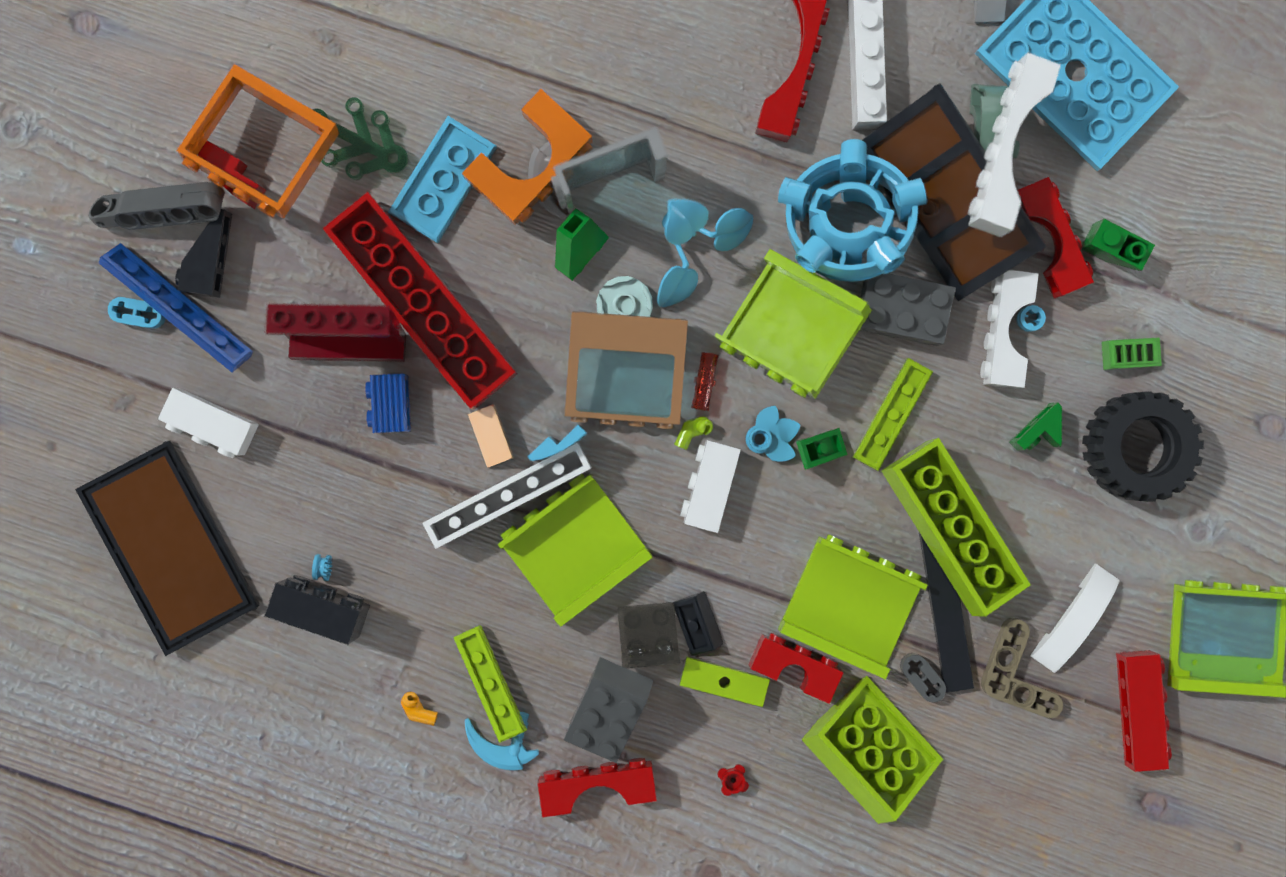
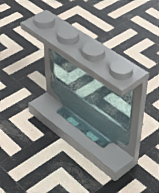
[551,127,668,214]

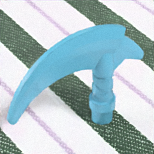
[465,712,539,770]

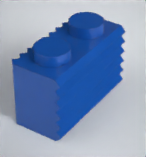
[365,374,411,433]

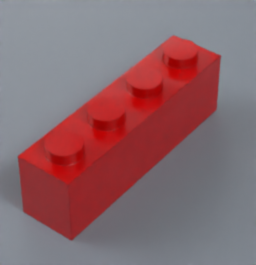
[1116,650,1172,772]

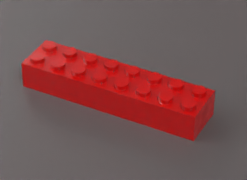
[322,192,518,410]

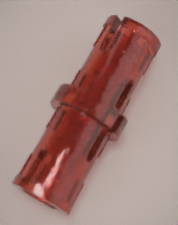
[691,352,719,411]

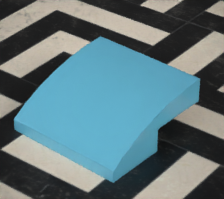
[528,425,588,461]

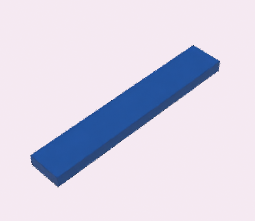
[99,243,253,373]

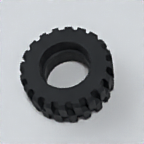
[1082,391,1204,502]

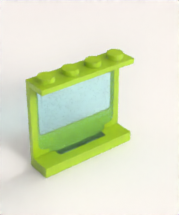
[1167,580,1286,698]

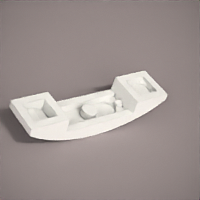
[1030,564,1120,673]

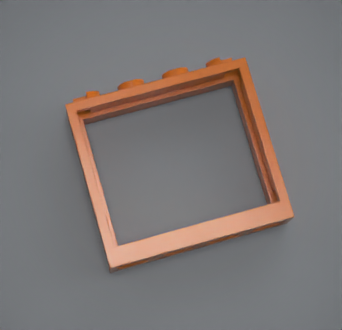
[176,64,339,219]

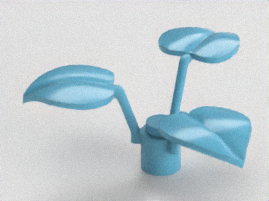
[657,199,753,307]

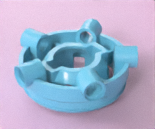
[778,139,927,282]

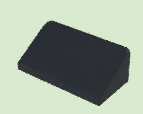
[672,591,723,656]

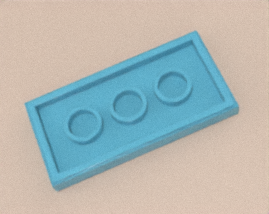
[388,116,497,244]

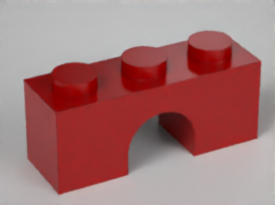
[748,633,844,704]

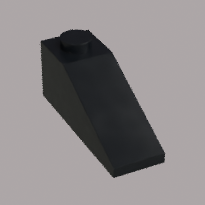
[175,209,232,298]

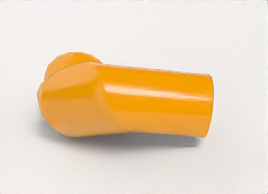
[401,692,438,726]

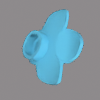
[745,406,800,462]

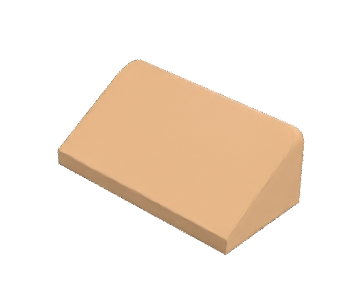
[468,404,514,468]

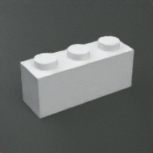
[158,388,259,458]
[680,440,741,533]

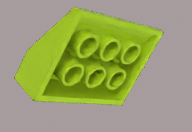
[801,676,943,824]

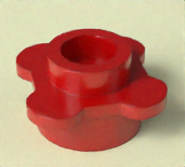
[717,764,749,796]

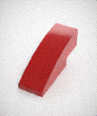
[197,140,266,209]

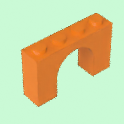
[462,89,593,225]

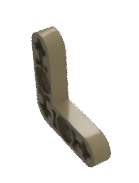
[981,618,1063,718]

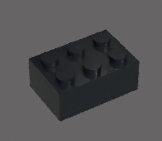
[264,575,370,645]

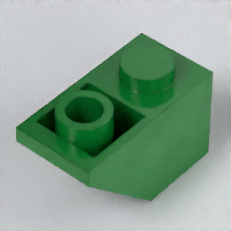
[555,208,609,281]
[1082,219,1155,271]

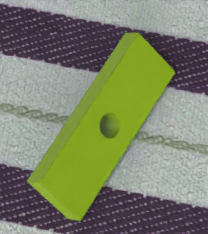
[679,656,770,707]

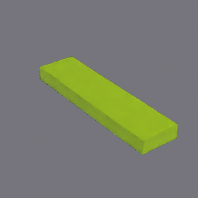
[852,358,933,471]
[453,625,527,743]

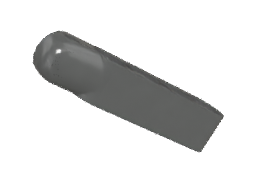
[88,182,225,230]

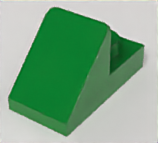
[1009,402,1062,450]
[796,428,848,470]

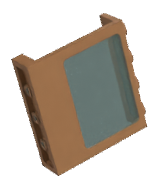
[565,311,688,429]

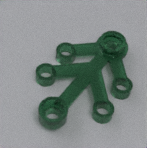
[311,97,408,180]

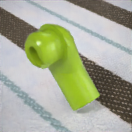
[674,416,713,450]

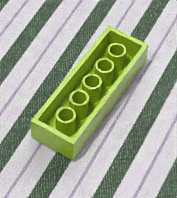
[881,438,1031,617]

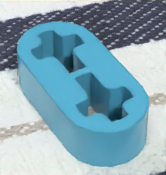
[108,297,166,329]

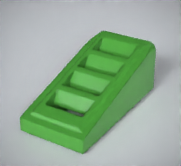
[1101,338,1162,370]

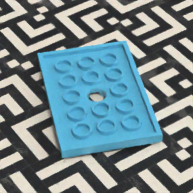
[975,0,1179,171]

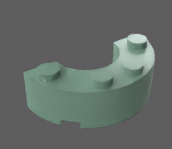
[969,84,1020,160]

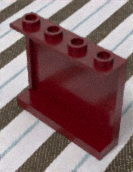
[265,304,406,362]

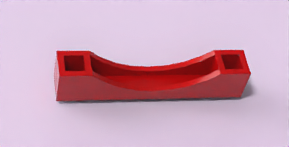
[755,0,830,142]

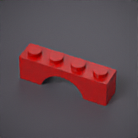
[1016,177,1094,299]
[537,758,657,818]

